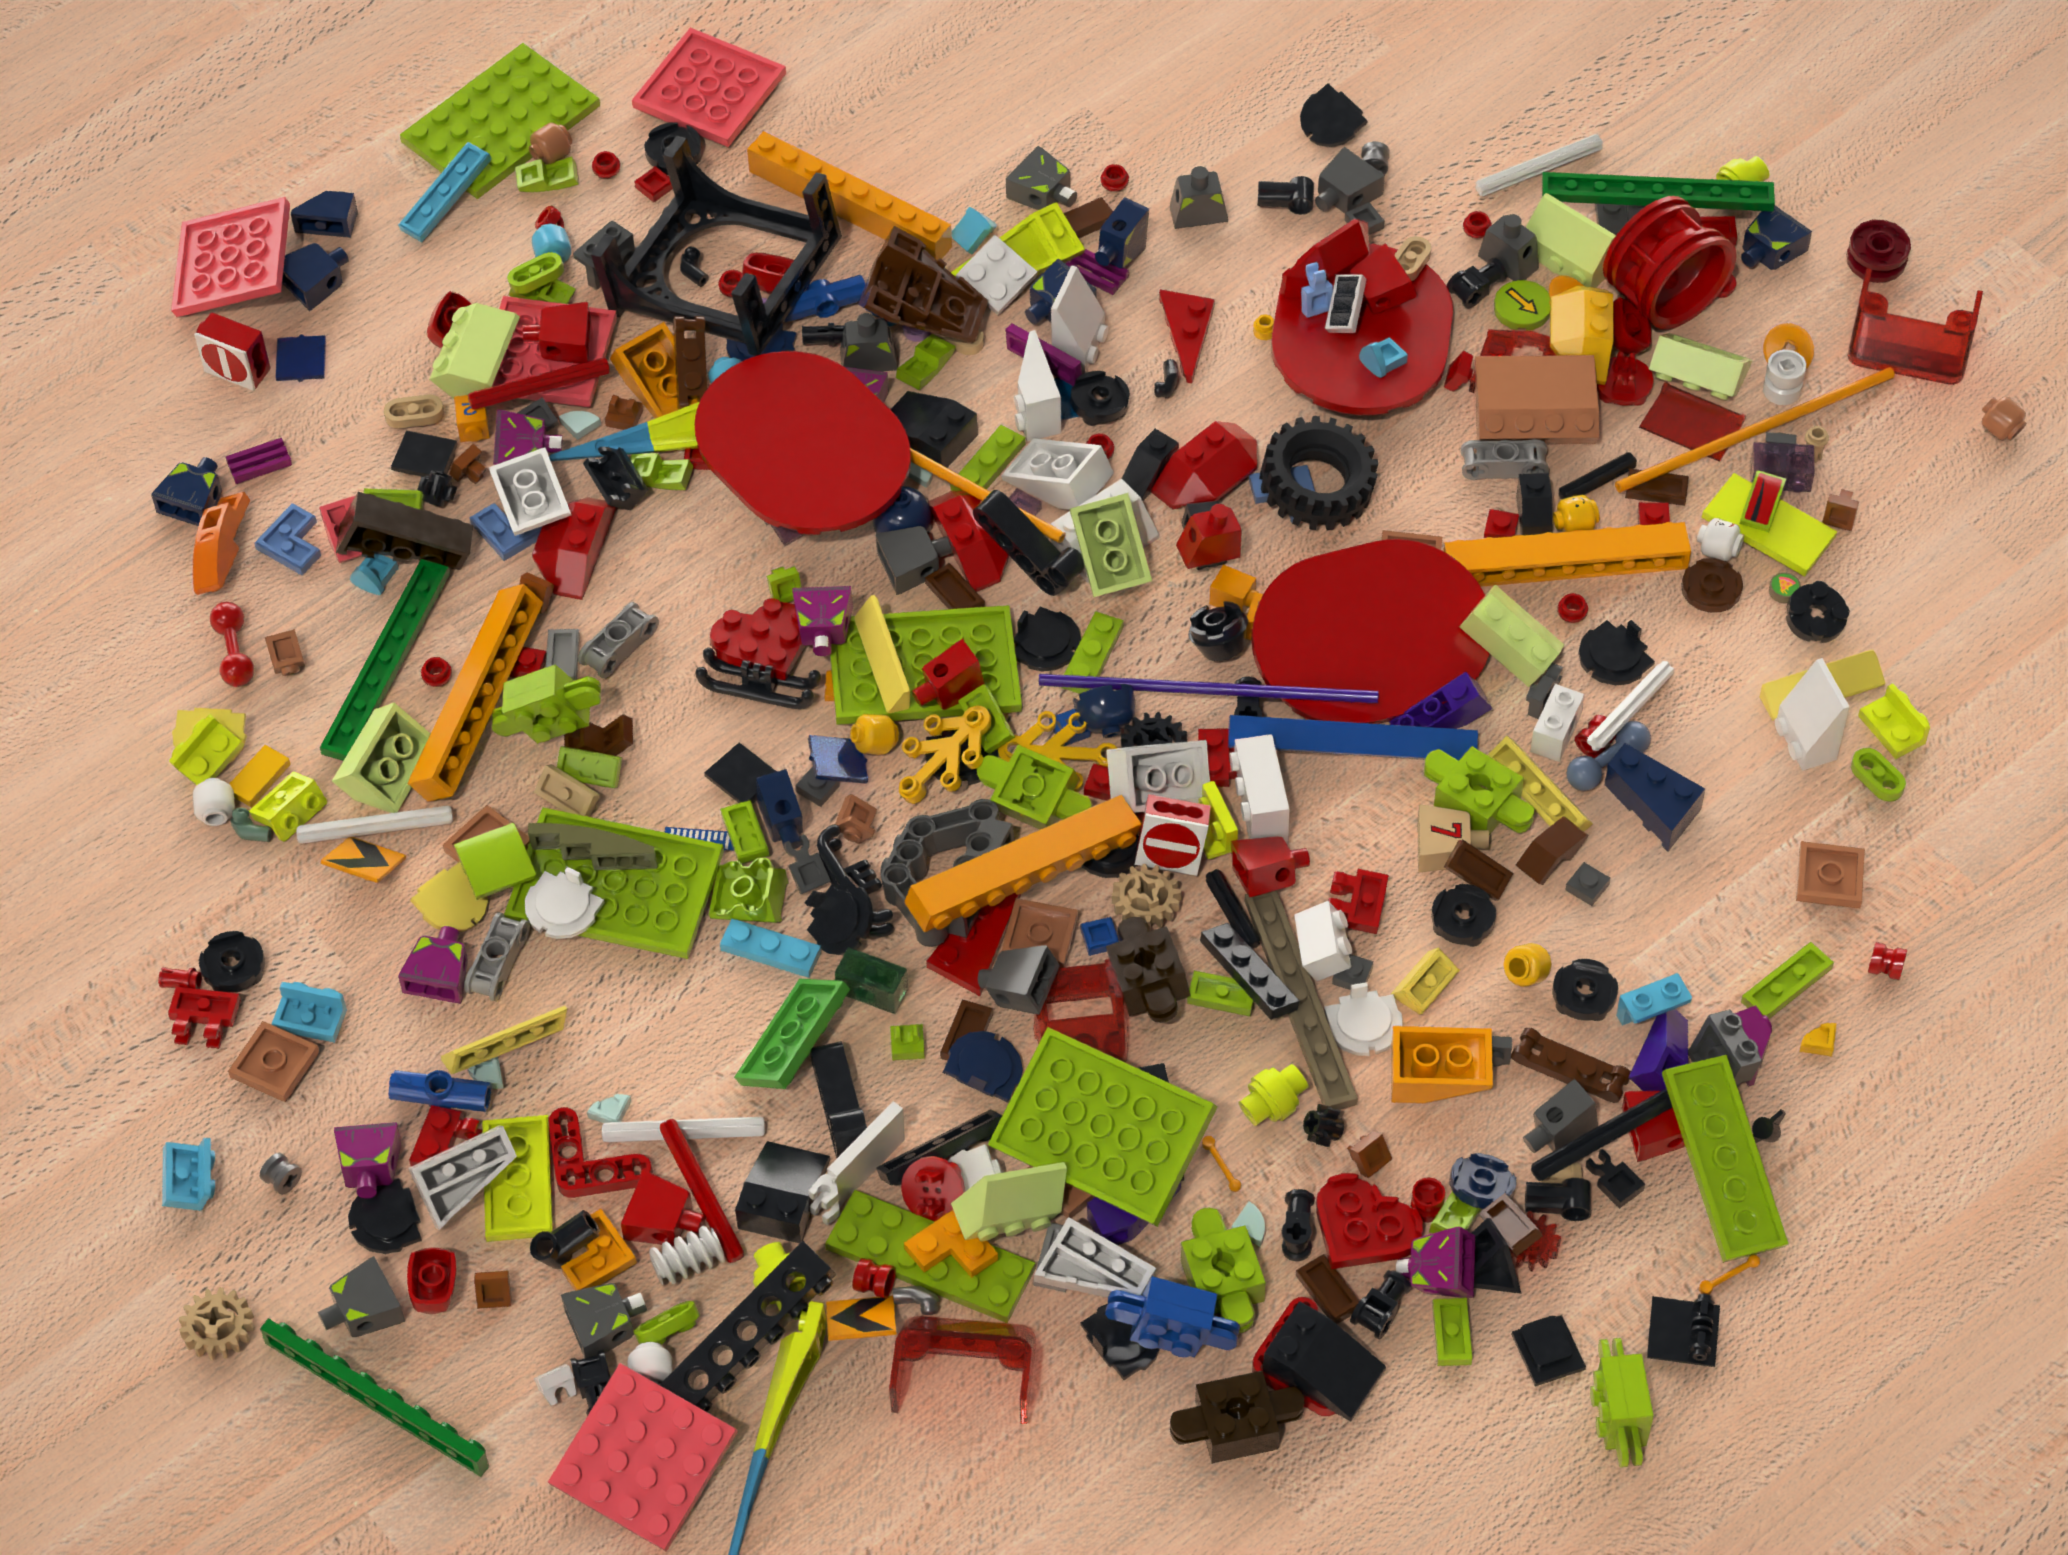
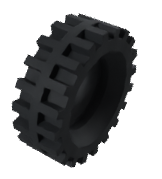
[1259,416,1378,530]

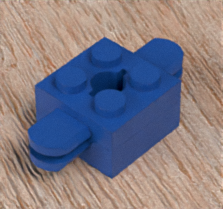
[1105,1276,1240,1358]

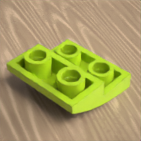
[454,823,536,900]

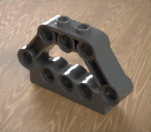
[880,799,1015,947]

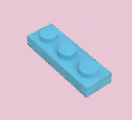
[720,919,821,978]

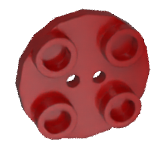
[1597,352,1654,406]
[901,1156,966,1222]

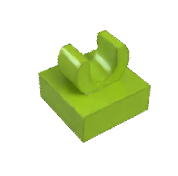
[766,566,802,603]
[890,1024,925,1061]

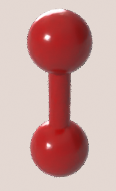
[209,602,254,687]

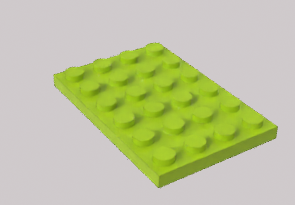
[400,43,600,199]
[830,605,1022,725]
[504,807,724,959]
[988,1027,1218,1227]

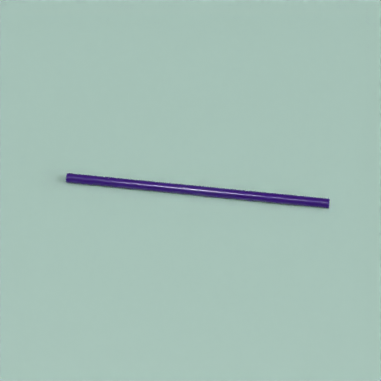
[1038,674,1379,703]

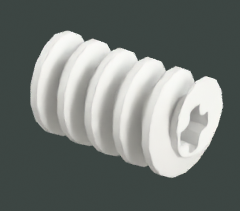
[649,1226,725,1286]

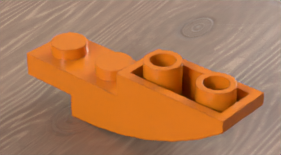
[193,492,250,595]

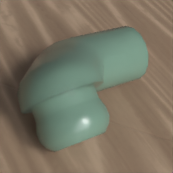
[230,807,272,842]

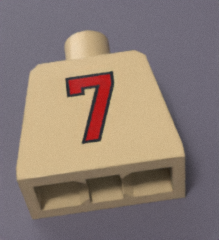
[1417,805,1489,872]

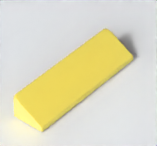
[854,595,910,713]
[1759,649,1885,721]
[1488,736,1593,831]
[441,1006,567,1074]

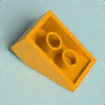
[610,322,698,419]
[1391,1026,1493,1103]

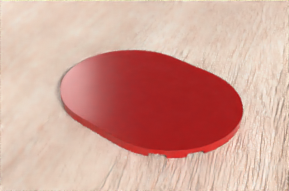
[1271,244,1453,415]
[694,351,911,535]
[1251,539,1490,724]

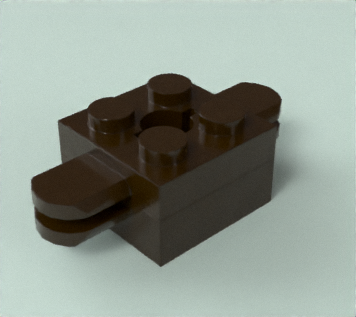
[1106,917,1191,1023]
[1170,1370,1305,1464]

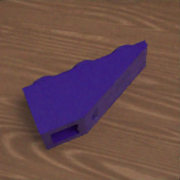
[1389,672,1493,729]
[1628,1009,1688,1091]
[1087,1181,1181,1245]

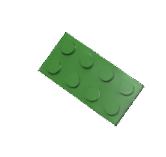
[734,979,850,1089]

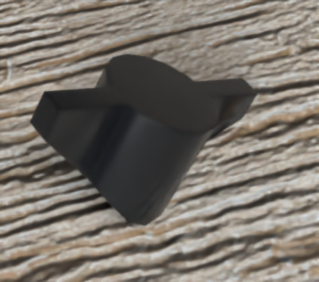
[1752,1109,1786,1143]

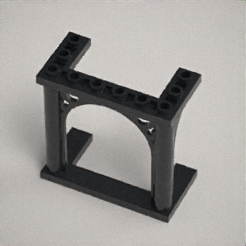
[591,136,842,356]

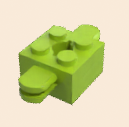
[492,664,601,744]
[977,745,1093,830]
[1424,746,1534,835]
[1180,1208,1266,1333]
[1590,1338,1653,1468]

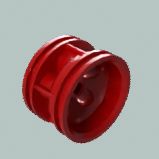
[1603,196,1737,330]

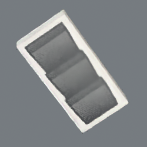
[1325,275,1366,333]

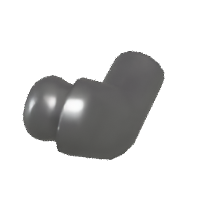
[892,1286,939,1315]

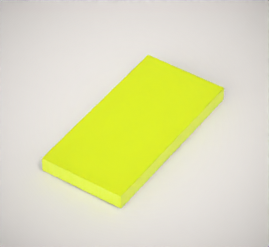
[1701,473,1837,577]
[482,1115,553,1242]

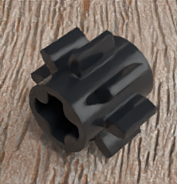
[417,471,457,506]
[1303,1104,1344,1147]

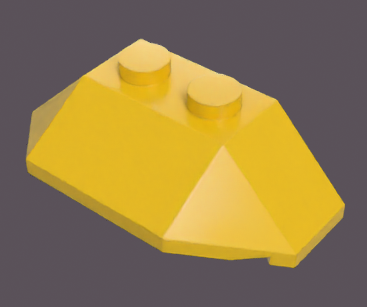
[1550,285,1613,385]

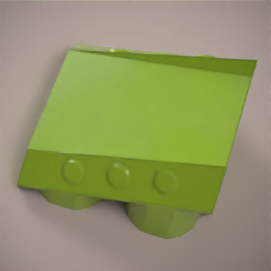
[709,858,789,923]

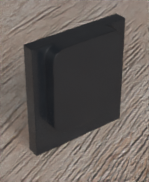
[391,430,457,477]
[704,742,777,804]
[1511,1315,1586,1387]

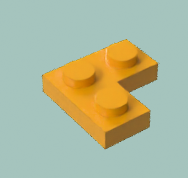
[561,1209,637,1291]
[904,1210,998,1278]

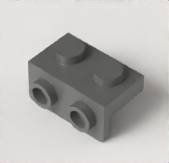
[573,221,635,290]

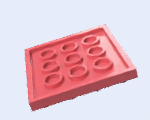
[632,27,786,147]
[171,197,290,317]
[492,296,617,408]
[548,1363,738,1552]

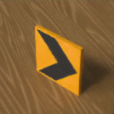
[320,837,406,883]
[826,1295,896,1341]

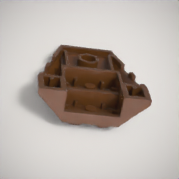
[858,226,989,343]

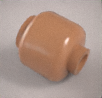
[529,123,572,164]
[1981,396,2027,441]

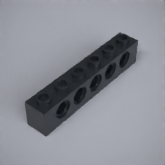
[660,1241,836,1412]

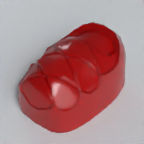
[742,252,794,294]
[427,291,472,349]
[1613,297,1651,355]
[407,1247,456,1314]

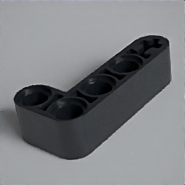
[973,490,1085,596]
[810,1041,867,1158]

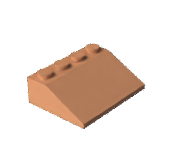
[1475,355,1599,445]

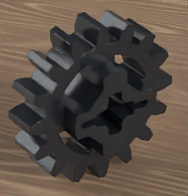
[1121,712,1187,748]

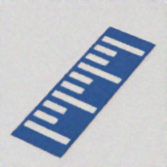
[664,827,734,851]

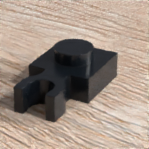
[1585,1149,1645,1209]

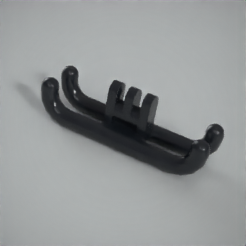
[695,647,821,710]
[817,824,894,938]

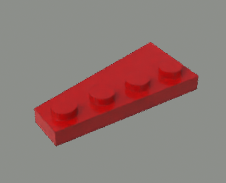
[926,893,1021,996]

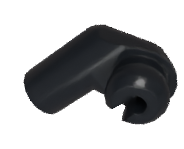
[680,246,709,287]
[1154,359,1179,399]

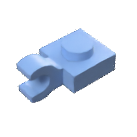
[1301,262,1333,318]

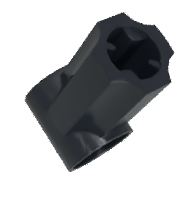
[1257,176,1314,215]
[1525,1178,1591,1221]
[530,1210,600,1269]

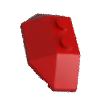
[1280,219,1369,299]
[1151,421,1257,510]
[929,490,1009,592]
[532,497,617,600]

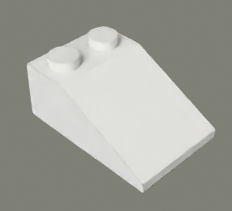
[1051,266,1108,374]
[1014,330,1061,442]
[1001,438,1114,510]
[489,447,571,536]
[1775,658,1849,771]
[1107,740,1210,813]

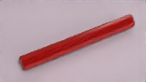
[468,357,610,410]
[660,1119,744,1263]

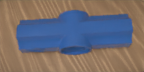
[784,275,865,322]
[388,1070,492,1112]

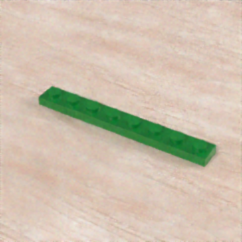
[1542,172,1775,211]
[320,559,450,761]
[260,1318,489,1477]

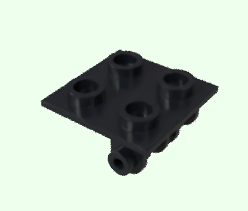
[1647,1294,1720,1367]

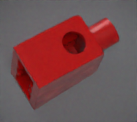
[1349,243,1417,314]
[523,302,591,363]
[1176,504,1242,569]
[912,639,985,710]
[1231,836,1310,897]
[1622,1091,1685,1162]
[621,1170,705,1246]

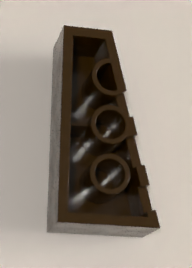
[336,492,474,570]

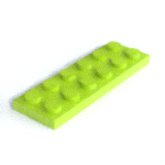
[1662,1055,1789,1263]
[825,1189,1036,1323]

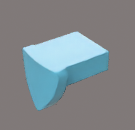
[952,207,997,254]
[1359,337,1408,378]
[350,554,399,595]

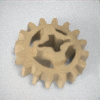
[1112,864,1181,930]
[179,1287,254,1360]

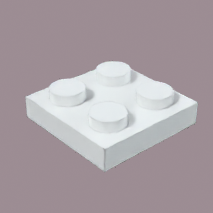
[956,235,1037,316]

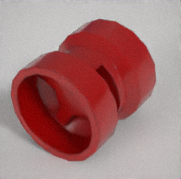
[1575,715,1616,758]
[1868,942,1907,981]
[1410,1177,1446,1223]
[852,1258,896,1299]

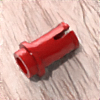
[158,967,202,989]

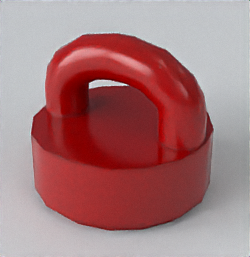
[535,205,564,230]

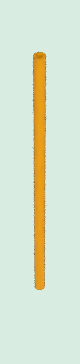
[1615,367,1895,493]
[910,448,1066,543]

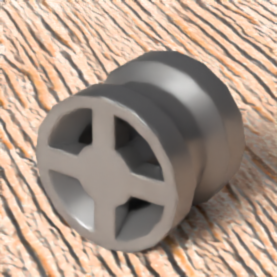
[1361,141,1390,175]
[259,1152,302,1195]

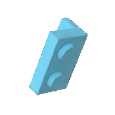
[1616,973,1692,1026]
[272,982,347,1043]
[162,1138,215,1211]

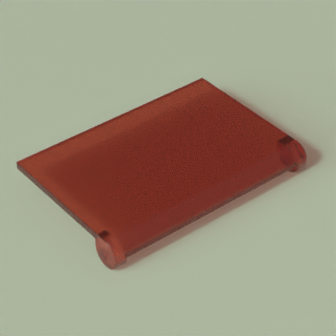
[1639,381,1746,462]

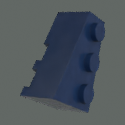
[1604,743,1705,852]

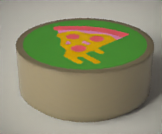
[1769,573,1801,603]

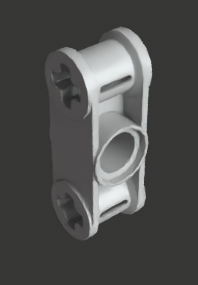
[1460,439,1549,480]
[578,602,659,679]
[464,912,530,1001]

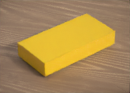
[229,745,291,808]

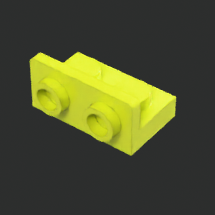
[1858,684,1930,760]
[169,715,245,786]
[249,771,327,842]
[1198,781,1238,859]

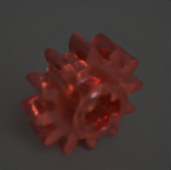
[1509,1211,1561,1272]

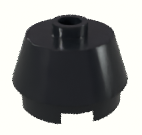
[1188,601,1248,661]

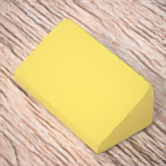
[1391,947,1460,1015]

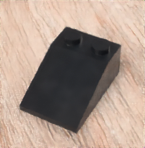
[890,391,978,468]
[735,1141,830,1244]
[1263,1301,1386,1422]

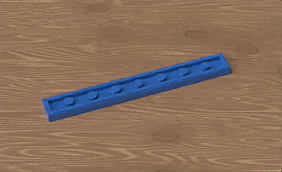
[1228,715,1478,761]

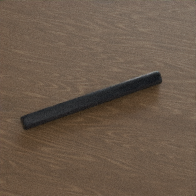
[1531,1088,1672,1181]

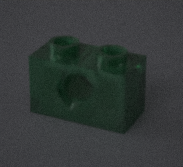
[835,947,908,1014]

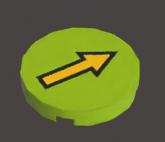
[1494,280,1550,331]

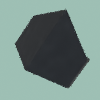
[1472,1218,1522,1294]

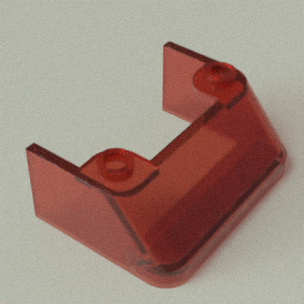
[1847,268,1983,385]
[889,1316,1036,1424]

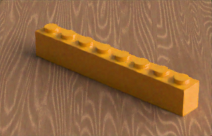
[747,131,952,260]
[1444,522,1691,587]
[407,584,544,802]
[904,795,1142,933]

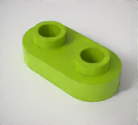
[507,252,564,294]
[1851,748,1906,802]
[634,1301,700,1345]

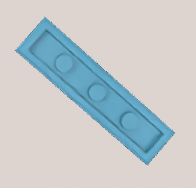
[398,142,492,242]

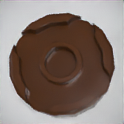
[1681,558,1743,613]

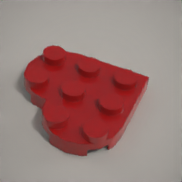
[710,598,806,681]
[1316,1173,1423,1270]

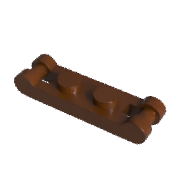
[673,316,708,410]
[1511,1027,1631,1103]

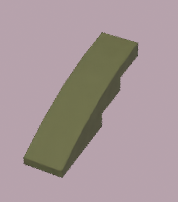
[528,823,658,870]

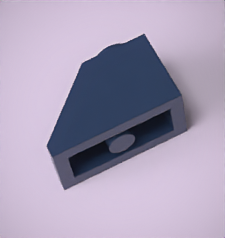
[291,191,358,238]

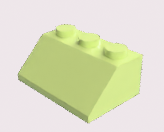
[1526,193,1616,288]
[429,303,520,399]
[1649,333,1752,400]
[1069,493,1152,597]
[1459,585,1564,687]
[332,703,431,813]
[951,1162,1067,1241]

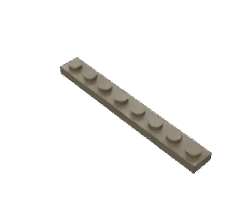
[1244,890,1358,1110]

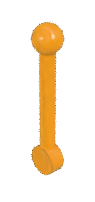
[1202,1136,1242,1192]
[1699,1255,1760,1294]

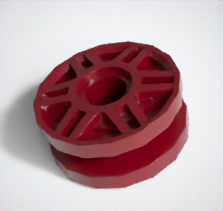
[1846,219,1911,283]

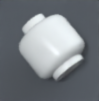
[1697,518,1744,561]
[193,778,235,826]
[627,1342,673,1385]

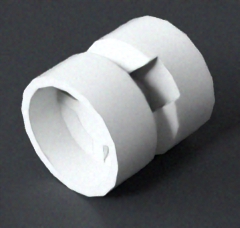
[1763,349,1806,406]

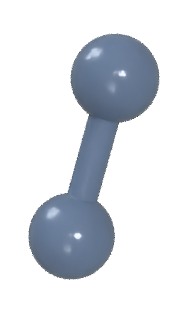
[1566,721,1651,791]

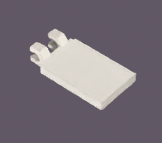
[808,1101,905,1226]

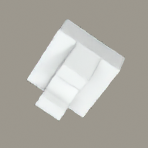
[534,1364,577,1406]

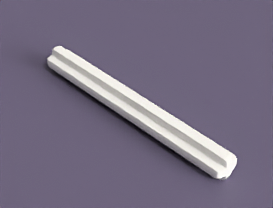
[1475,134,1603,196]
[1587,661,1674,751]
[296,806,453,844]
[602,1117,765,1142]

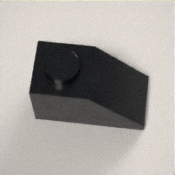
[1121,428,1179,501]
[1516,473,1553,536]

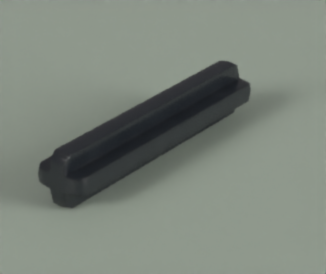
[1558,452,1637,499]
[1206,869,1260,949]

